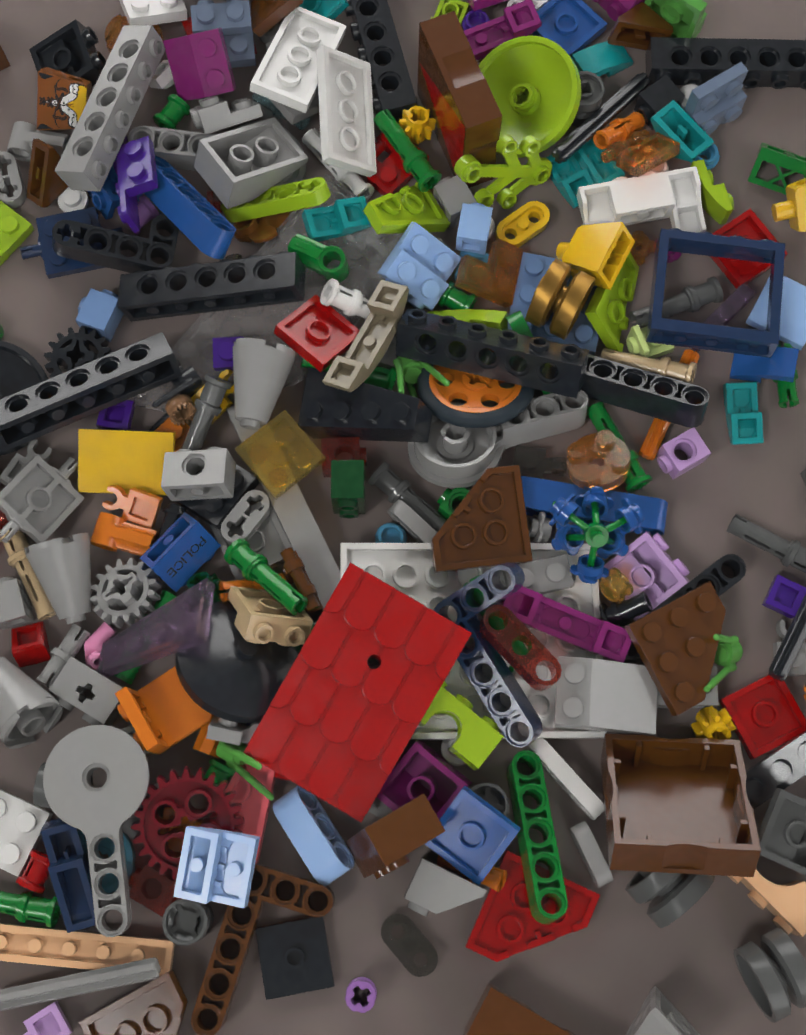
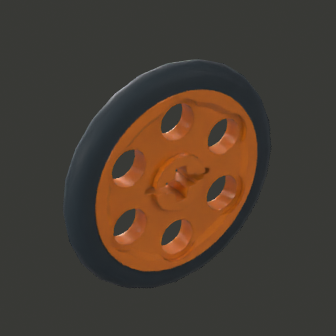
[417,349,535,429]

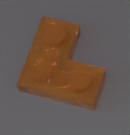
[455,238,523,308]

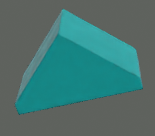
[651,100,714,162]

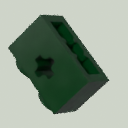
[331,460,365,519]

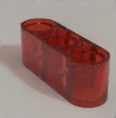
[479,605,562,691]

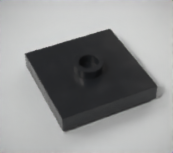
[255,916,335,1000]

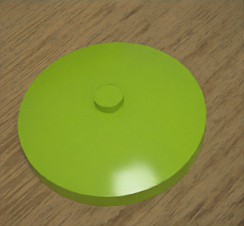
[479,36,581,158]

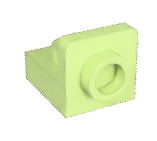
[626,325,675,359]

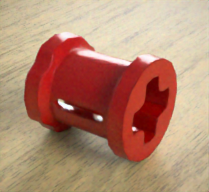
[16,849,50,894]

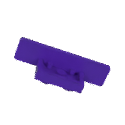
[113,136,158,233]

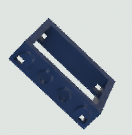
[646,228,785,358]

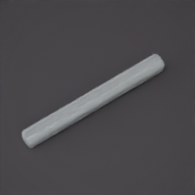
[0,957,161,1011]

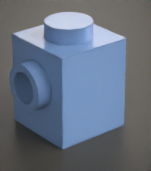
[76,288,123,342]

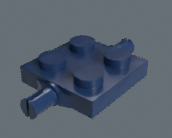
[20,207,124,279]

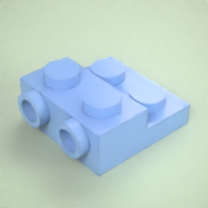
[377,222,462,310]

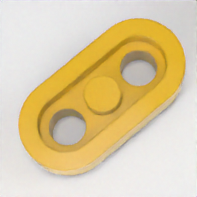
[495,201,550,250]

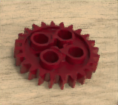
[131,766,244,880]

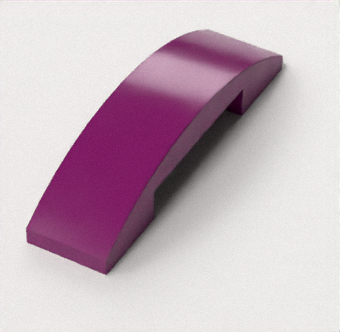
[464,0,542,60]
[500,586,632,663]

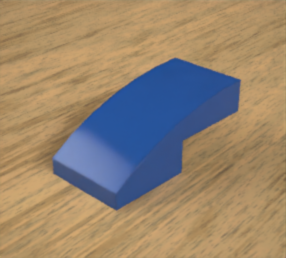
[730,347,799,383]

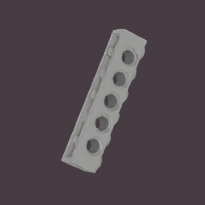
[55,25,165,192]

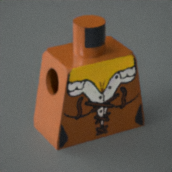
[37,67,92,130]

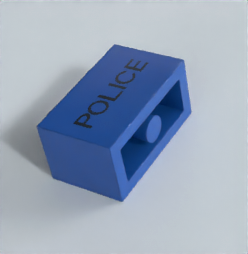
[140,512,221,592]

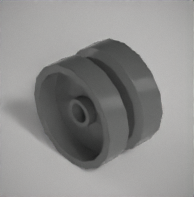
[625,871,715,928]
[734,928,806,1023]

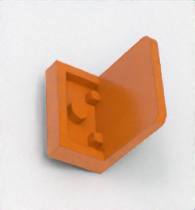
[115,666,213,755]

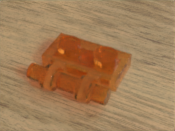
[601,129,680,177]

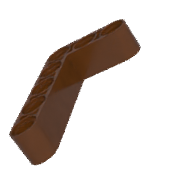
[191,864,335,1035]

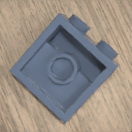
[190,0,256,68]
[684,62,748,135]

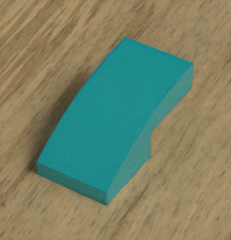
[571,41,634,78]
[546,154,595,209]
[302,196,371,242]
[723,382,764,445]

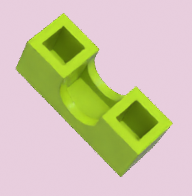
[419,681,504,770]

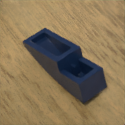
[40,818,96,933]

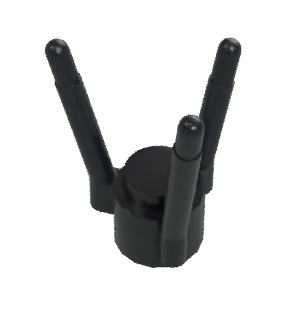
[149,365,204,431]

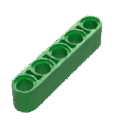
[506,750,568,924]

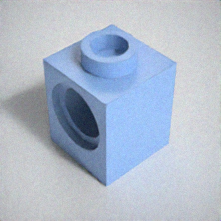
[455,203,493,255]

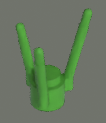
[393,356,450,398]
[703,634,743,693]
[216,741,274,800]

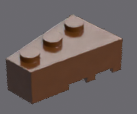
[345,794,445,879]

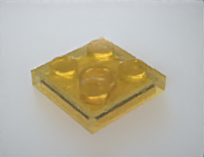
[235,410,326,500]

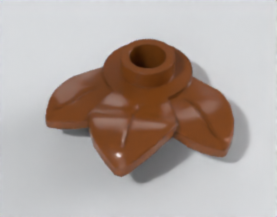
[233,212,291,243]

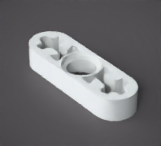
[527,738,605,820]

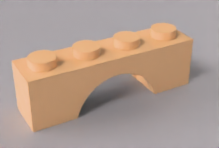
[728,869,806,937]

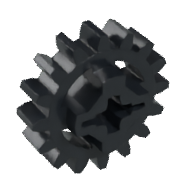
[44,326,112,378]

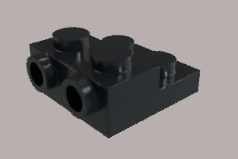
[29,19,106,86]

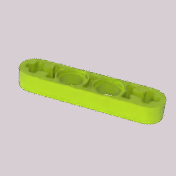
[221,177,331,223]

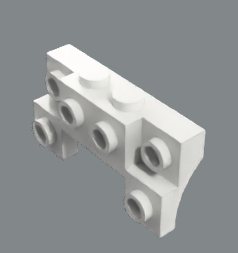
[576,166,707,233]

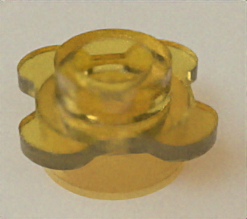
[600,567,634,602]

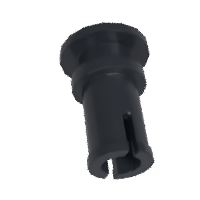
[599,591,653,626]

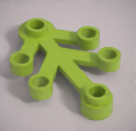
[454,134,553,209]

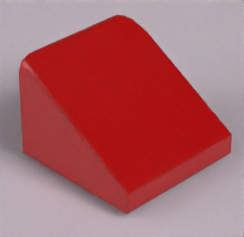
[11,621,51,667]

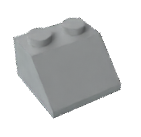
[404,858,486,917]

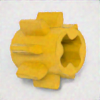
[399,105,436,144]
[691,706,736,739]

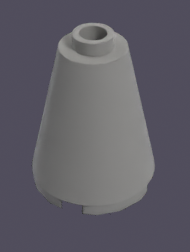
[233,338,296,430]
[24,533,91,625]
[0,657,63,749]

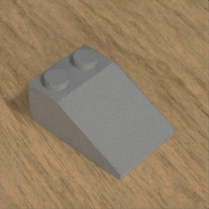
[194,117,308,209]
[554,656,657,735]

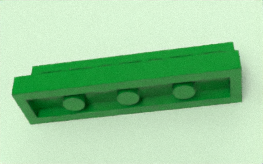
[747,142,806,195]

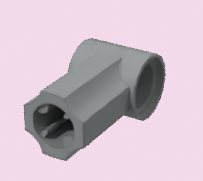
[7,121,70,162]

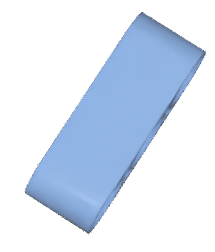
[273,785,354,886]

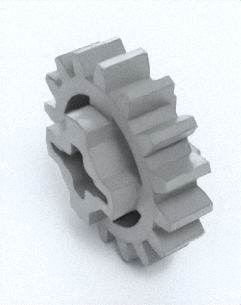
[90,558,161,628]

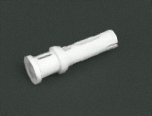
[302,128,374,202]
[320,278,403,333]

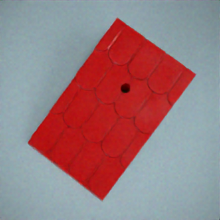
[243,562,472,823]

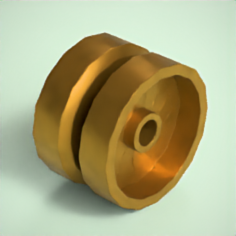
[525,258,596,340]

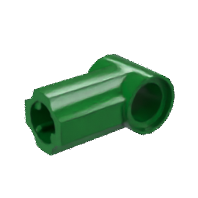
[287,233,350,283]

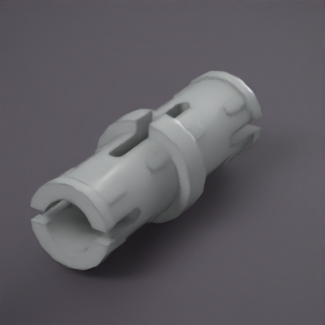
[36,623,91,687]

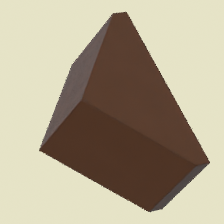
[607,1,673,50]
[26,139,68,208]

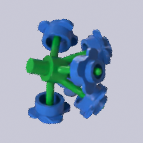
[549,486,644,584]

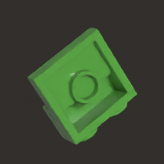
[645,0,707,38]

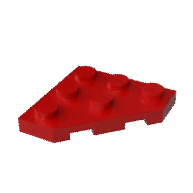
[465,850,600,962]

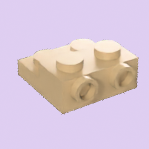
[227,586,313,647]

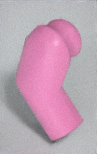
[84,622,117,670]

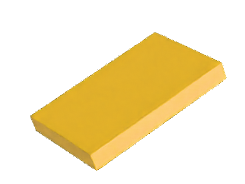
[78,428,176,496]

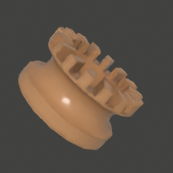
[165,394,197,426]

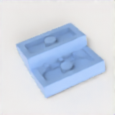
[745,275,806,351]
[173,826,260,909]

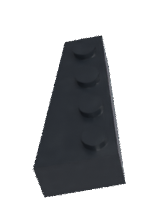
[297,367,433,443]

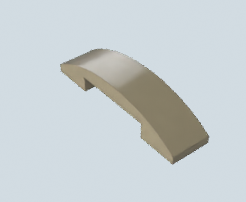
[322,280,409,393]

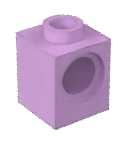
[657,427,711,479]

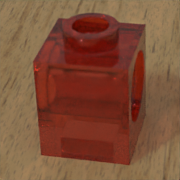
[321,437,367,478]
[128,864,178,917]

